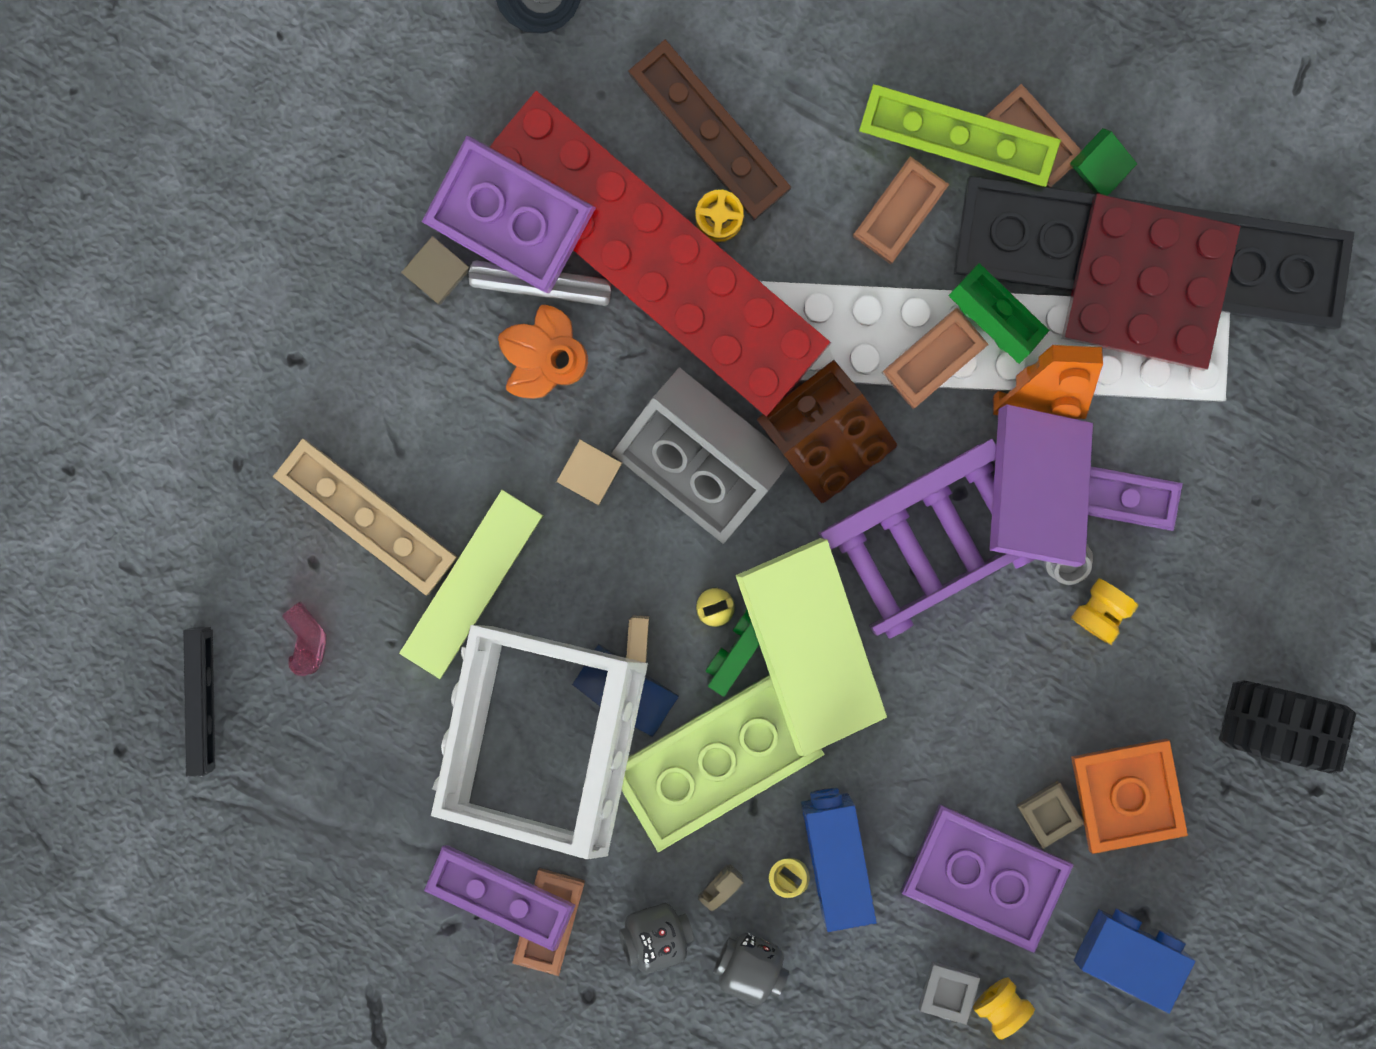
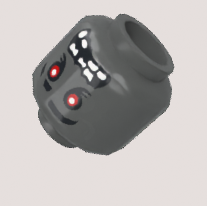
[619,903,694,974]
[713,933,789,1006]

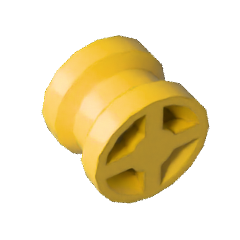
[695,189,744,243]
[973,977,1035,1039]

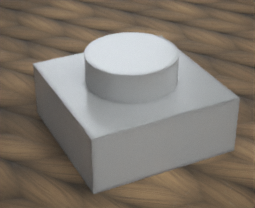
[918,961,980,1025]

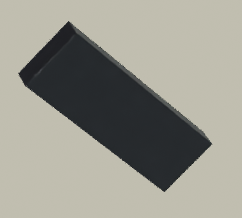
[183,627,215,777]

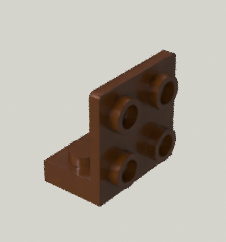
[757,360,897,503]

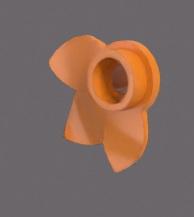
[498,305,588,399]

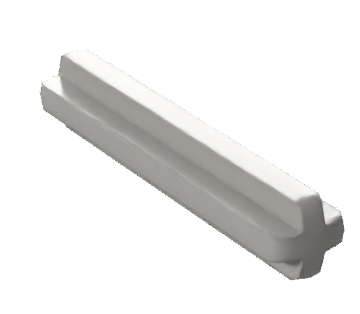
[469,260,612,306]

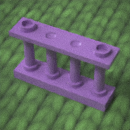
[818,439,1035,639]

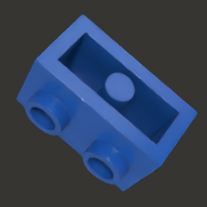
[1073,908,1196,1014]

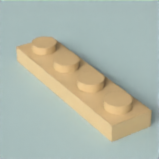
[273,438,458,596]

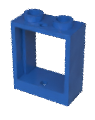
[801,788,877,932]

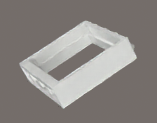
[431,625,648,859]

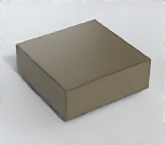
[401,236,470,305]
[1016,781,1084,849]

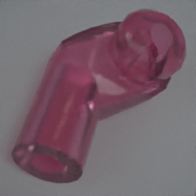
[282,602,327,676]

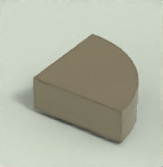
[698,864,744,911]

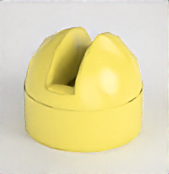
[696,588,735,627]
[769,858,810,898]

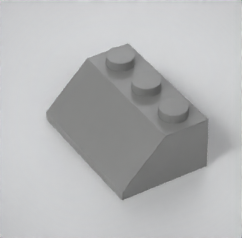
[611,367,790,544]

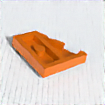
[993,345,1103,419]

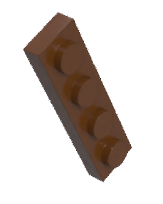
[628,39,791,221]

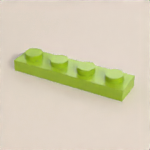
[859,84,1061,187]

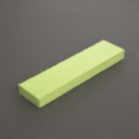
[399,490,544,679]

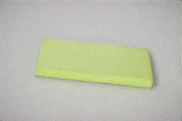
[735,538,887,757]
[622,674,825,852]

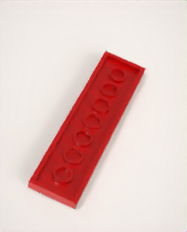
[489,90,831,417]

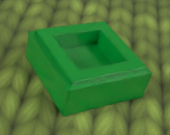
[1070,128,1137,196]

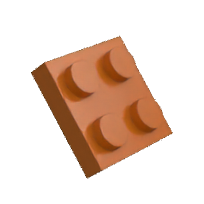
[1071,739,1188,854]

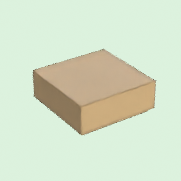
[556,440,623,505]
[626,615,650,663]

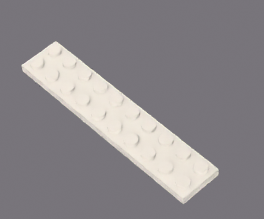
[760,281,1230,402]

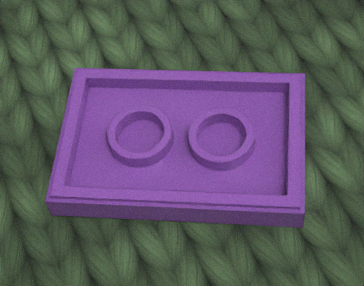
[422,136,596,293]
[990,404,1093,567]
[901,804,1073,953]

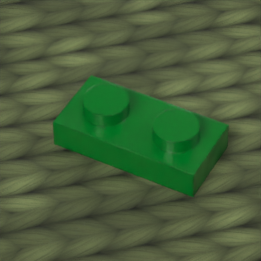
[948,263,1050,364]
[705,609,759,697]

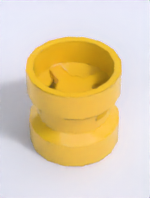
[1071,578,1139,645]

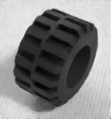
[1219,680,1357,774]

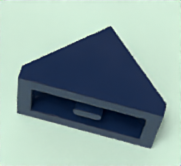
[572,644,679,737]

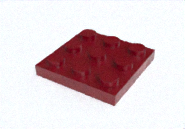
[1061,194,1241,371]

